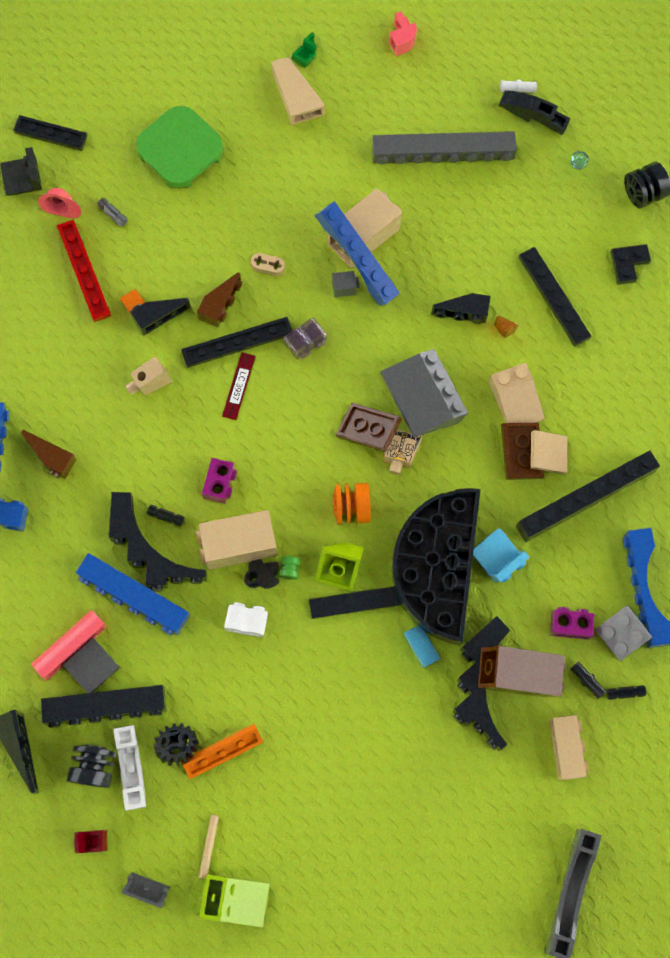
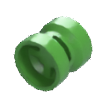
[279,556,300,580]

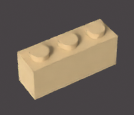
[549,715,588,781]

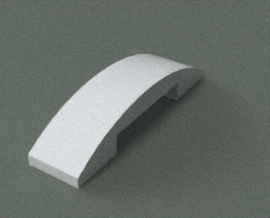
[114,725,146,811]

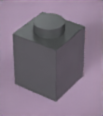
[332,271,359,298]

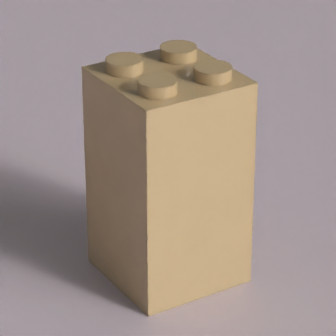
[327,188,402,269]
[196,510,277,570]

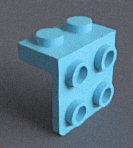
[473,529,530,583]

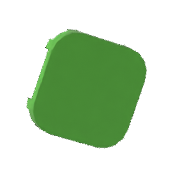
[136,106,223,189]

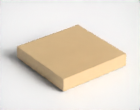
[531,430,567,474]

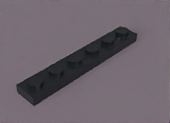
[518,247,591,347]

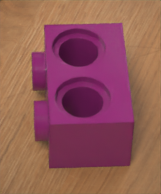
[202,458,237,504]
[550,607,594,640]

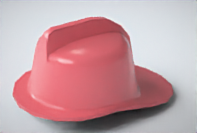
[38,188,81,219]

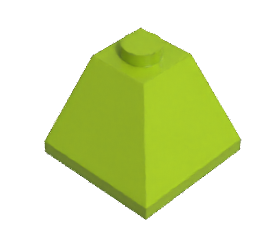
[315,542,364,591]

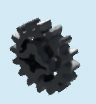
[153,723,199,766]

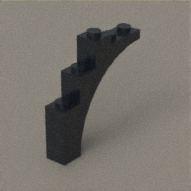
[109,492,207,592]
[452,616,511,751]

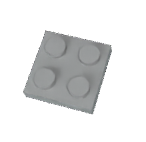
[595,606,652,661]

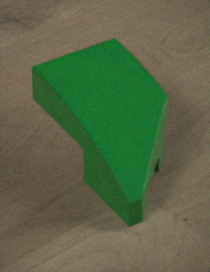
[291,32,317,68]

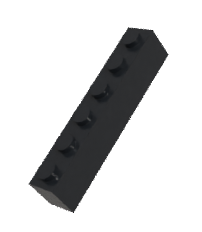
[41,685,167,728]

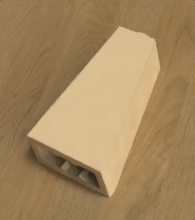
[272,57,325,125]

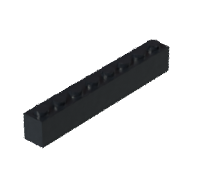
[516,450,660,543]

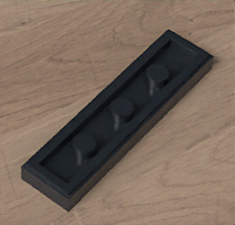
[13,115,88,151]

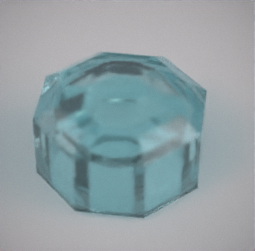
[570,151,589,170]

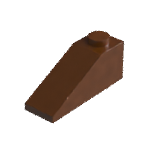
[21,430,77,479]

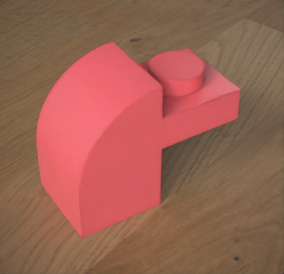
[389,11,417,56]

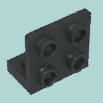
[0,147,42,196]

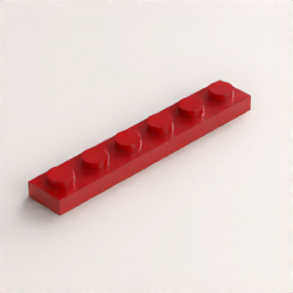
[57,219,111,323]

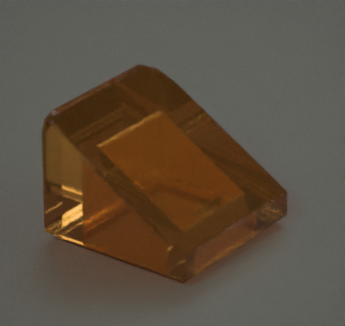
[494,316,518,338]

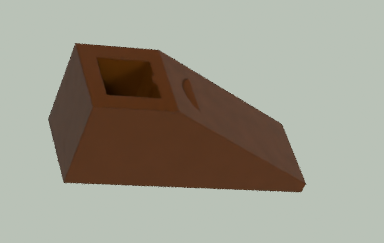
[197,272,243,327]

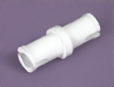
[500,79,537,93]

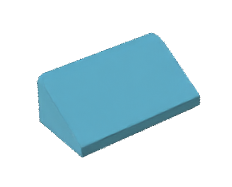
[404,626,440,669]

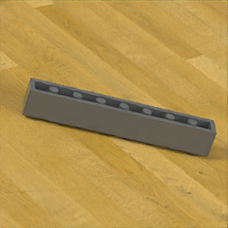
[372,131,517,164]

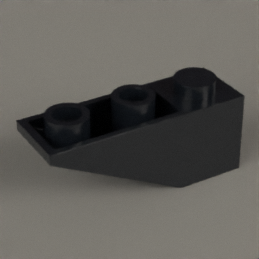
[431,293,491,324]

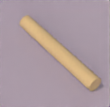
[199,815,219,879]

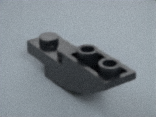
[498,90,571,135]

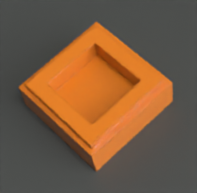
[120,289,145,315]

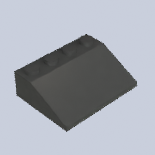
[380,349,468,438]

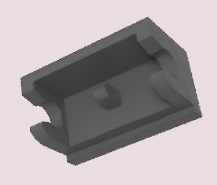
[122,872,171,908]

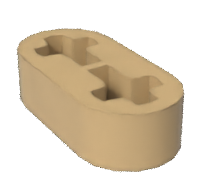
[251,253,285,276]

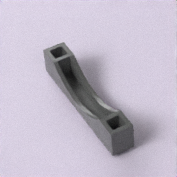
[545,829,602,958]

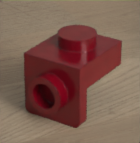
[74,830,108,853]

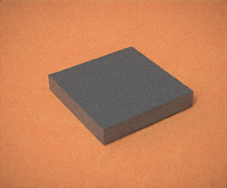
[63,638,120,693]

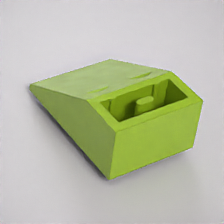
[199,874,270,927]

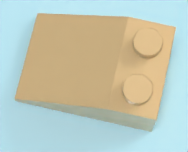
[488,363,545,423]

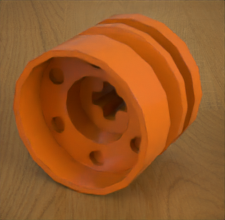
[333,483,371,525]

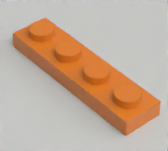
[181,724,263,779]

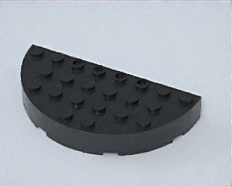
[392,488,481,646]

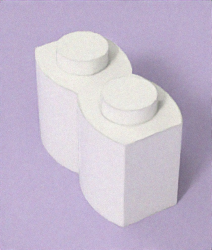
[224,602,268,637]

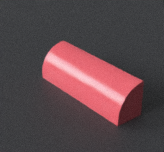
[31,609,107,681]

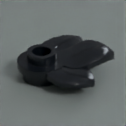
[244,559,280,589]

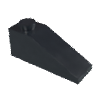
[130,298,191,336]

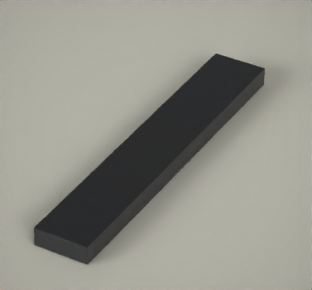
[181,317,293,368]
[309,586,402,619]

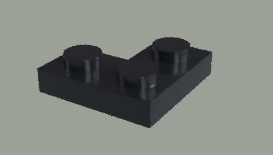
[610,244,651,285]

